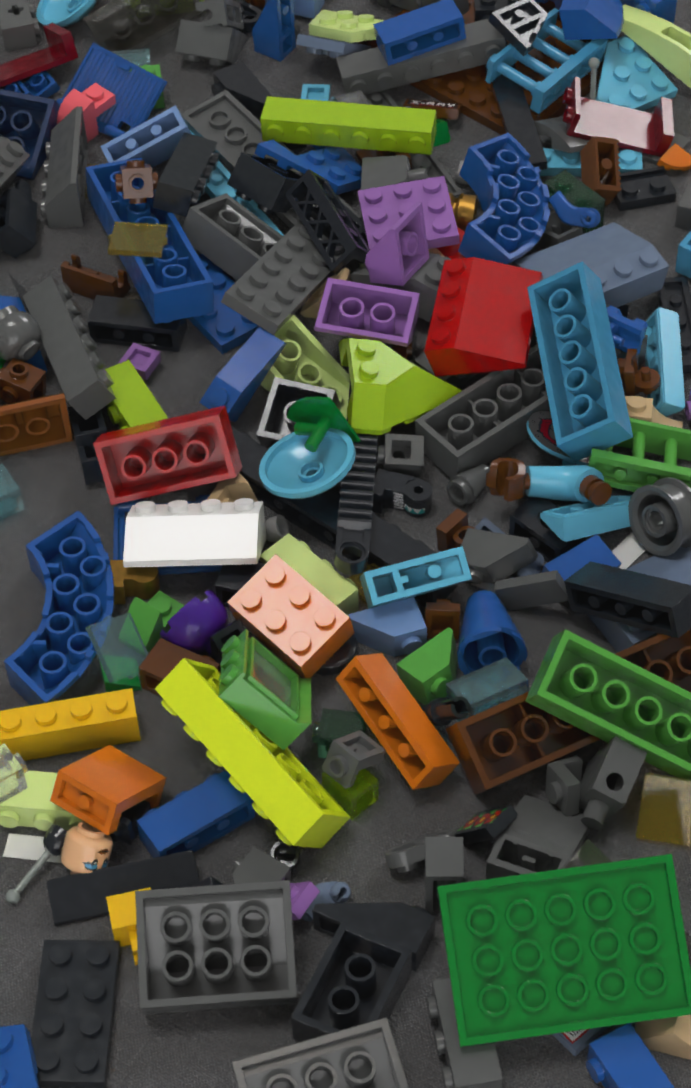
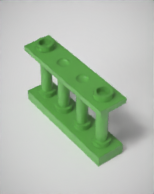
[587,418,691,492]

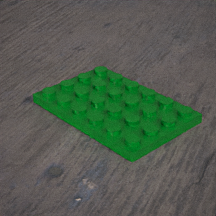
[437,854,691,1047]

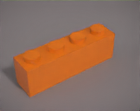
[336,653,460,790]

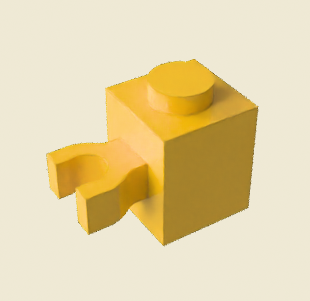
[106,887,151,965]

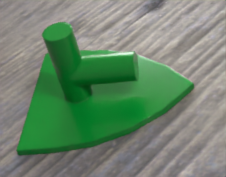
[287,396,361,452]

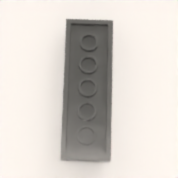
[221,220,346,335]

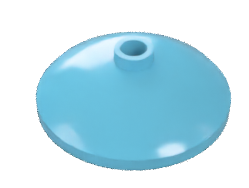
[36,0,98,28]
[259,428,356,499]

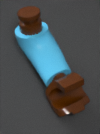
[485,458,612,505]

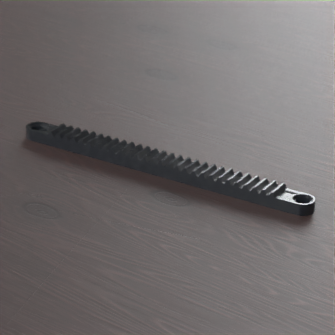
[334,338,385,575]

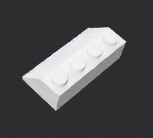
[123,498,267,568]

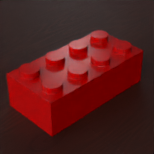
[93,405,242,505]

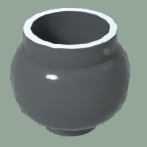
[0,305,41,362]

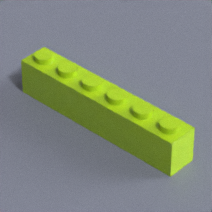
[260,96,437,155]

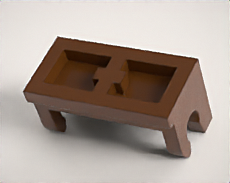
[60,254,131,300]

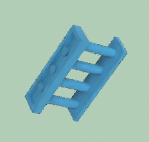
[485,8,608,114]

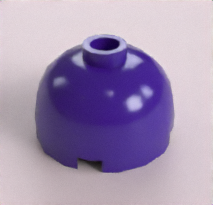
[160,590,229,656]

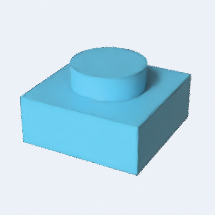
[301,84,331,101]

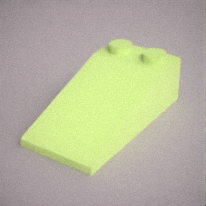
[260,315,350,420]

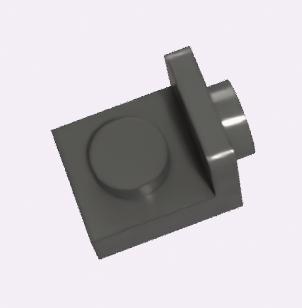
[322,730,386,789]

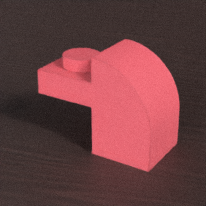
[57,82,116,142]

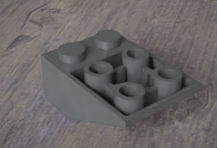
[486,794,590,879]

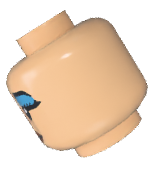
[61,821,113,875]

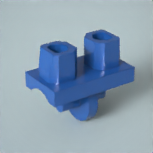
[607,305,648,355]

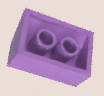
[314,278,420,347]

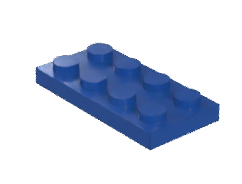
[187,254,259,354]

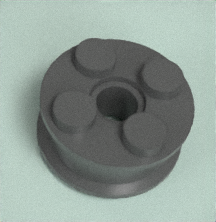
[628,477,691,556]

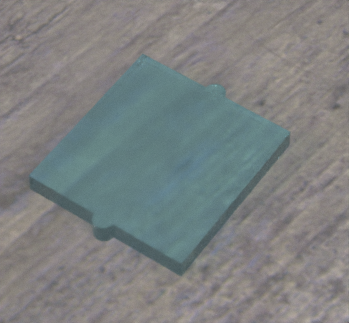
[86,612,148,683]

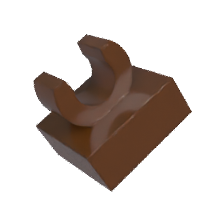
[436,508,475,552]
[425,599,460,640]

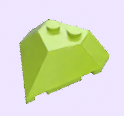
[339,338,462,435]

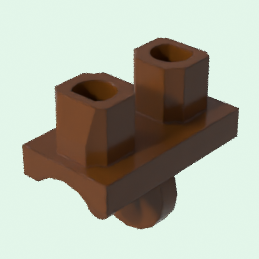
[617,349,660,396]

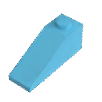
[360,546,472,609]

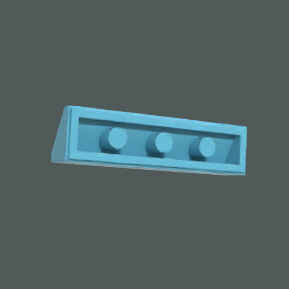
[645,307,685,417]
[540,495,632,542]

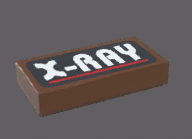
[403,99,462,120]

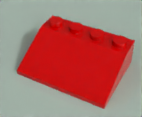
[424,257,543,377]

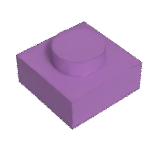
[118,342,161,380]
[290,881,320,920]

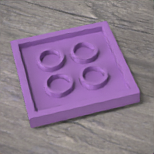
[357,176,460,250]

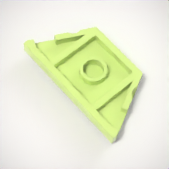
[309,10,384,43]

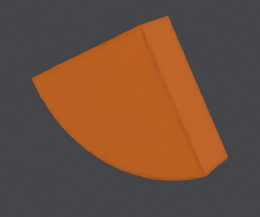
[656,143,691,171]

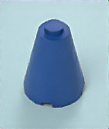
[457,590,527,683]

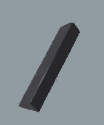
[47,850,199,926]

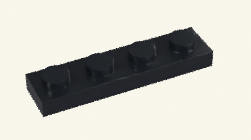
[656,277,691,374]

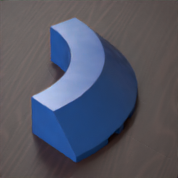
[535,0,624,40]
[458,133,550,264]
[4,510,114,706]

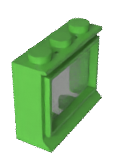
[219,629,312,750]

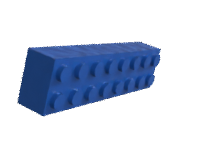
[85,157,214,324]

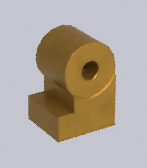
[110,560,160,605]

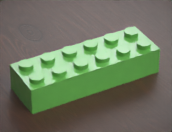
[525,629,691,784]

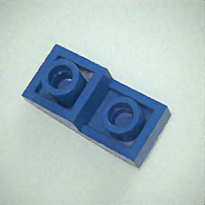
[2,70,61,98]

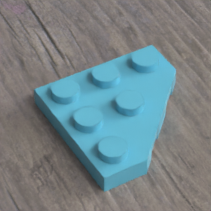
[596,35,678,111]

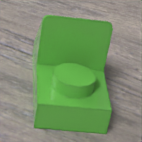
[116,591,185,658]

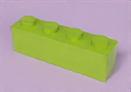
[105,360,168,429]

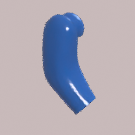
[548,191,601,228]

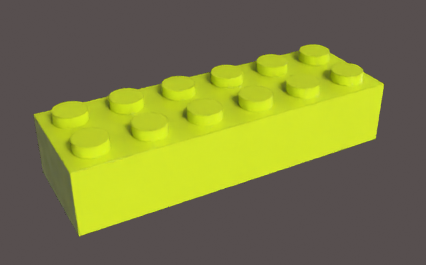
[155,658,351,849]

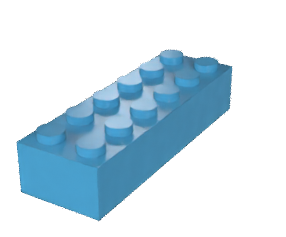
[527,261,633,462]

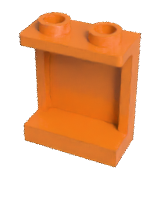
[50,745,167,835]

